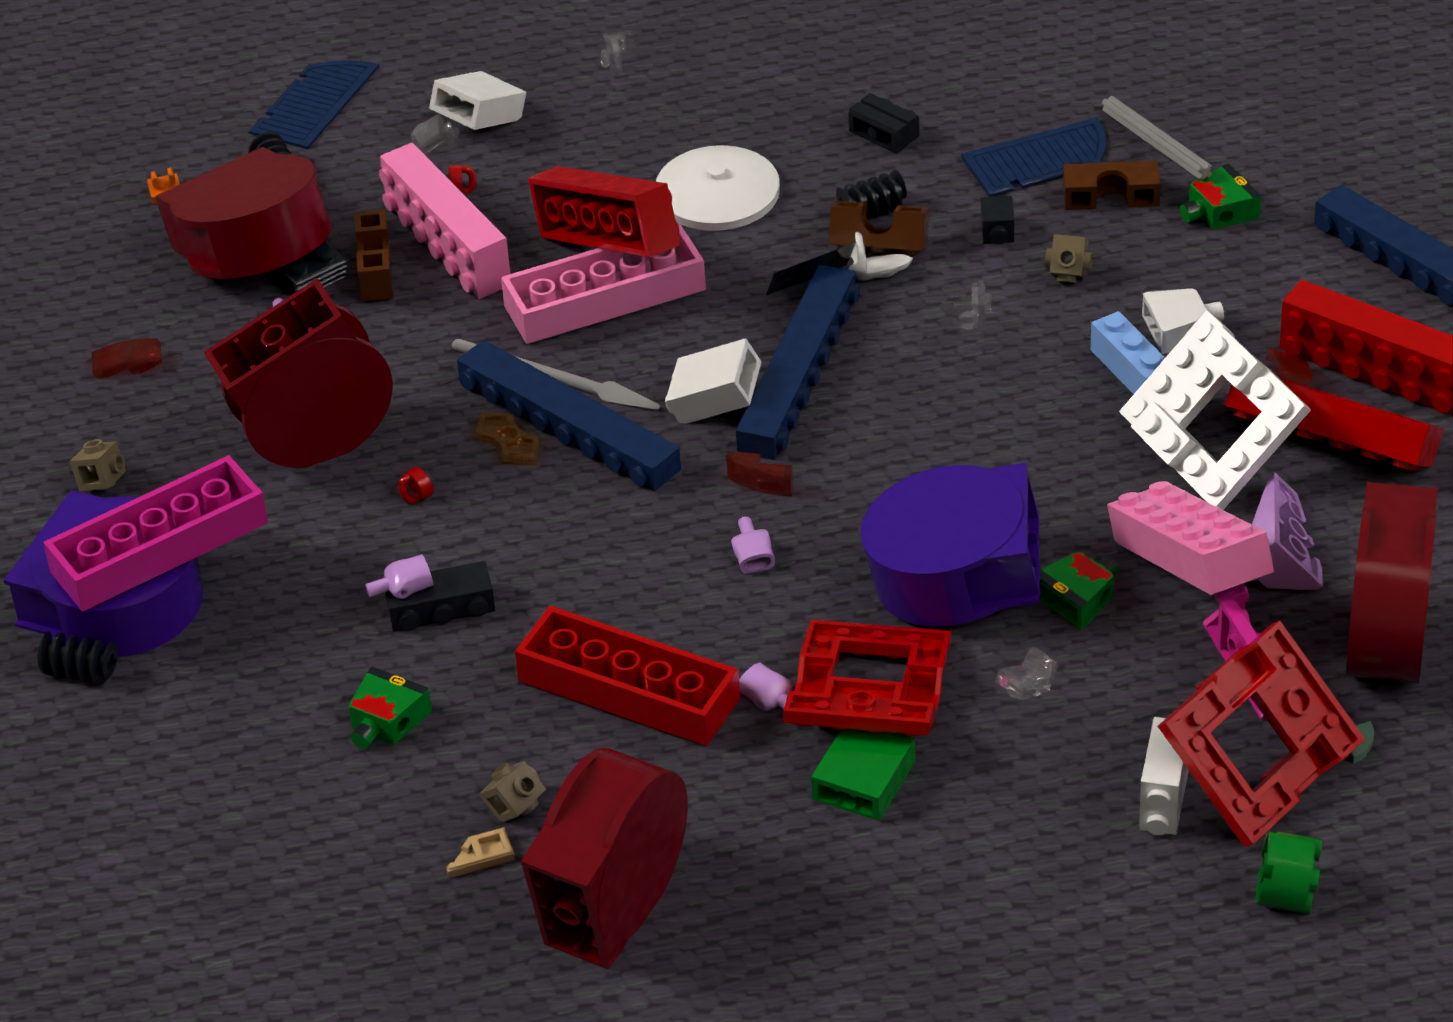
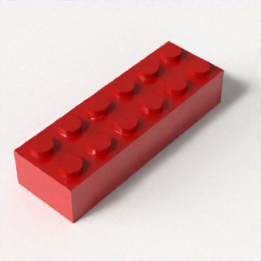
[528,166,681,257]
[1279,279,1453,415]
[1225,377,1444,471]
[515,606,740,746]

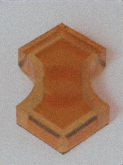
[475,412,541,466]

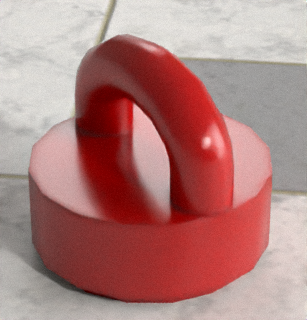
[448,165,477,194]
[398,466,434,504]

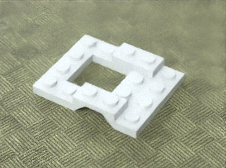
[1119,310,1311,510]

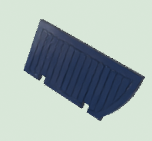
[248,60,379,149]
[961,117,1106,197]

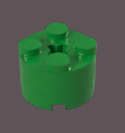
[1255,831,1322,914]

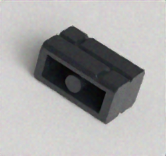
[848,93,920,154]

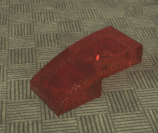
[91,338,162,379]
[1265,348,1312,387]
[726,452,794,497]

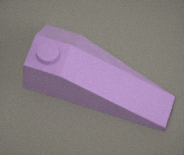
[1252,472,1323,590]

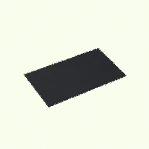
[766,242,856,296]

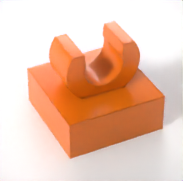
[147,168,180,205]

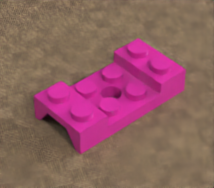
[1203,583,1266,720]

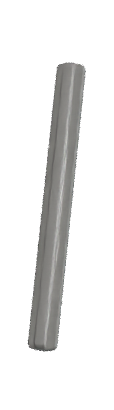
[1102,96,1212,180]

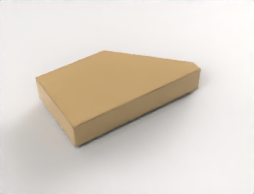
[447,827,515,878]

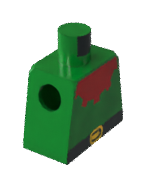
[1180,163,1261,230]
[1040,552,1119,630]
[349,666,432,749]

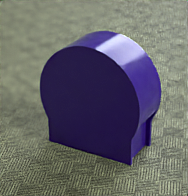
[861,462,1040,627]
[3,490,203,657]

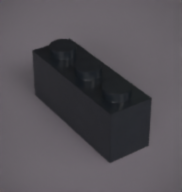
[384,561,496,631]

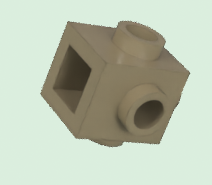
[1045,234,1092,283]
[70,439,126,491]
[479,761,546,822]

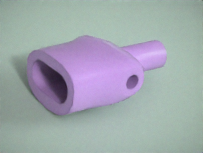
[731,517,775,574]
[365,554,433,599]
[739,663,792,711]

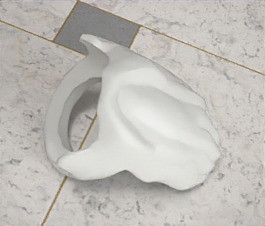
[848,232,913,281]

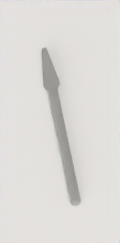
[452,339,661,411]

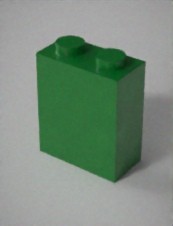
[811,729,916,821]

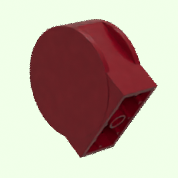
[155,147,332,279]
[204,278,393,468]
[1346,482,1438,684]
[521,747,688,970]

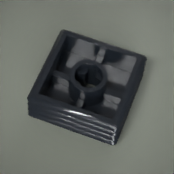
[266,240,348,296]

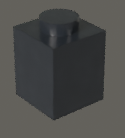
[981,196,1015,244]

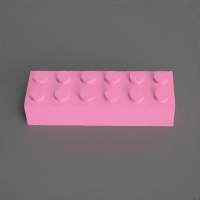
[379,142,510,299]
[501,224,706,344]
[1107,481,1274,595]

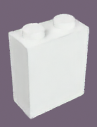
[429,71,526,130]
[665,338,761,424]
[1139,717,1189,835]

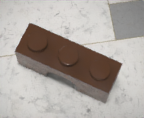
[1063,161,1160,210]
[829,201,929,255]
[354,209,394,302]

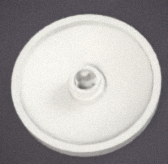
[656,146,780,231]

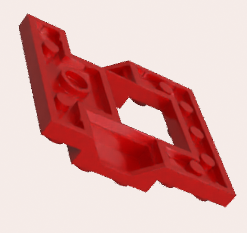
[783,620,951,736]
[1157,621,1365,847]

